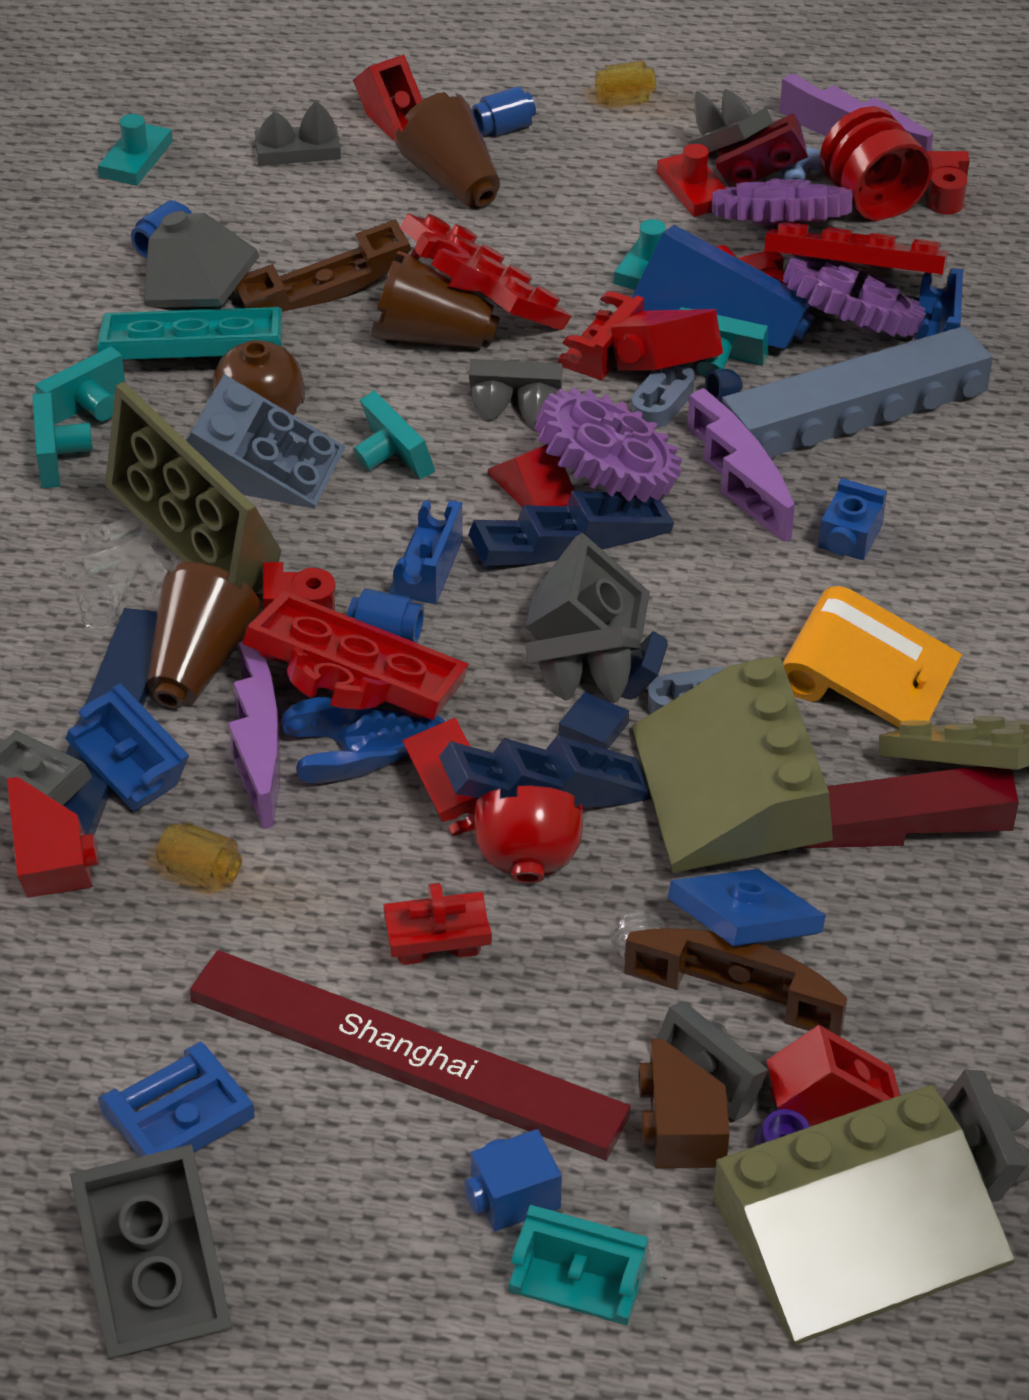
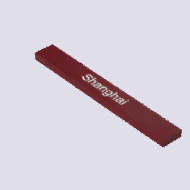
[190,950,631,1161]

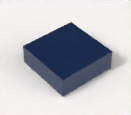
[622,631,668,700]
[558,692,629,749]

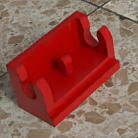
[558,291,644,381]
[402,718,478,836]

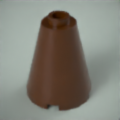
[395,92,500,208]
[371,251,500,349]
[147,562,260,709]

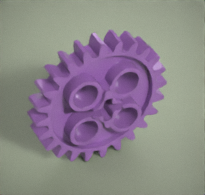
[712,179,852,225]
[783,255,926,337]
[534,388,682,502]

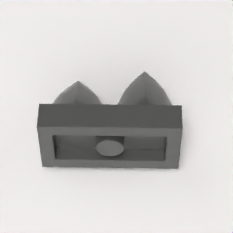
[688,89,773,152]
[254,101,341,166]
[469,359,563,431]
[525,626,641,703]
[657,1001,772,1121]
[943,1069,1029,1202]

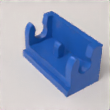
[911,268,963,341]
[389,500,463,605]
[65,683,189,812]

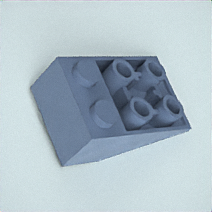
[185,374,346,508]

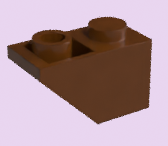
[638,1039,730,1169]

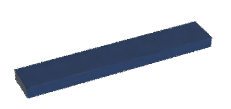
[63,608,158,835]

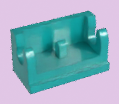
[509,1204,649,1326]

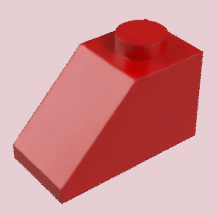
[353,54,423,142]
[611,309,723,370]
[7,777,100,898]
[766,1025,900,1126]

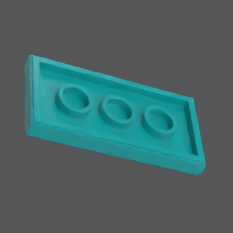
[97,307,283,359]

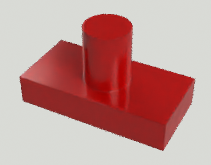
[657,144,726,217]

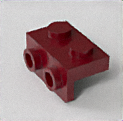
[715,113,808,187]

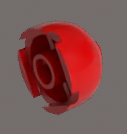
[474,786,583,884]

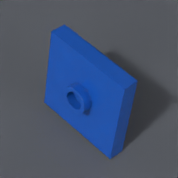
[668,869,826,947]

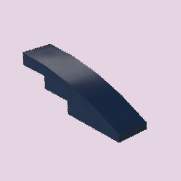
[468,491,674,566]
[439,735,651,807]

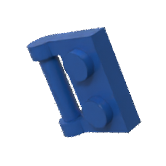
[98,1041,255,1157]

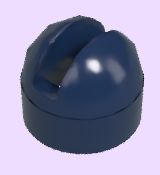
[705,368,743,403]

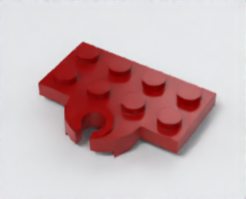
[399,213,571,330]
[764,221,949,275]
[243,590,469,720]

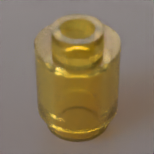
[595,60,656,106]
[156,822,242,891]

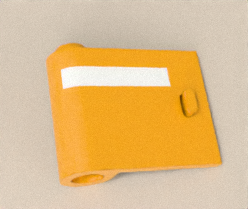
[783,586,963,728]

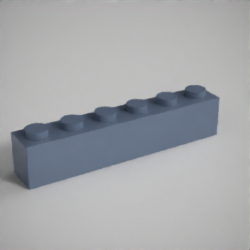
[722,326,993,458]

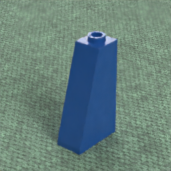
[632,225,815,349]

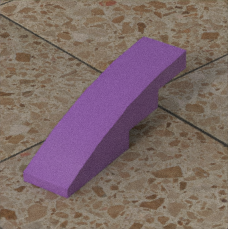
[779,73,934,151]
[687,388,795,542]
[229,642,280,829]

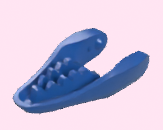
[281,697,445,783]

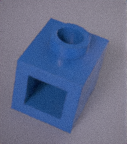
[464,1129,562,1232]

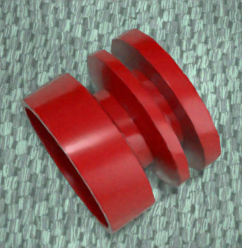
[819,106,933,221]

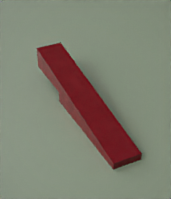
[793,766,1019,849]

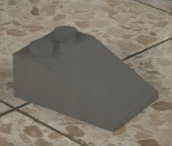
[70,1144,233,1359]

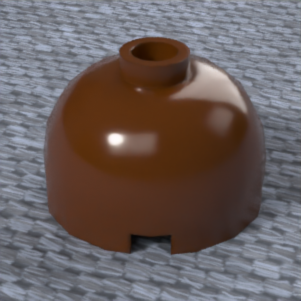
[213,340,305,415]

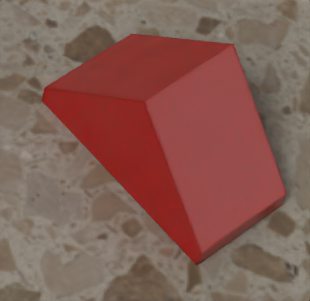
[488,444,575,507]

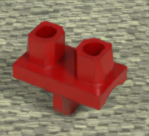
[383,883,492,965]

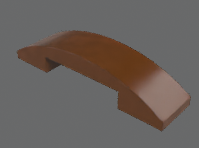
[235,219,411,312]
[624,928,847,1037]

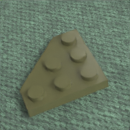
[879,716,1029,770]

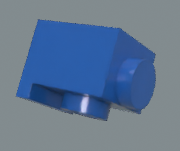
[818,478,887,561]

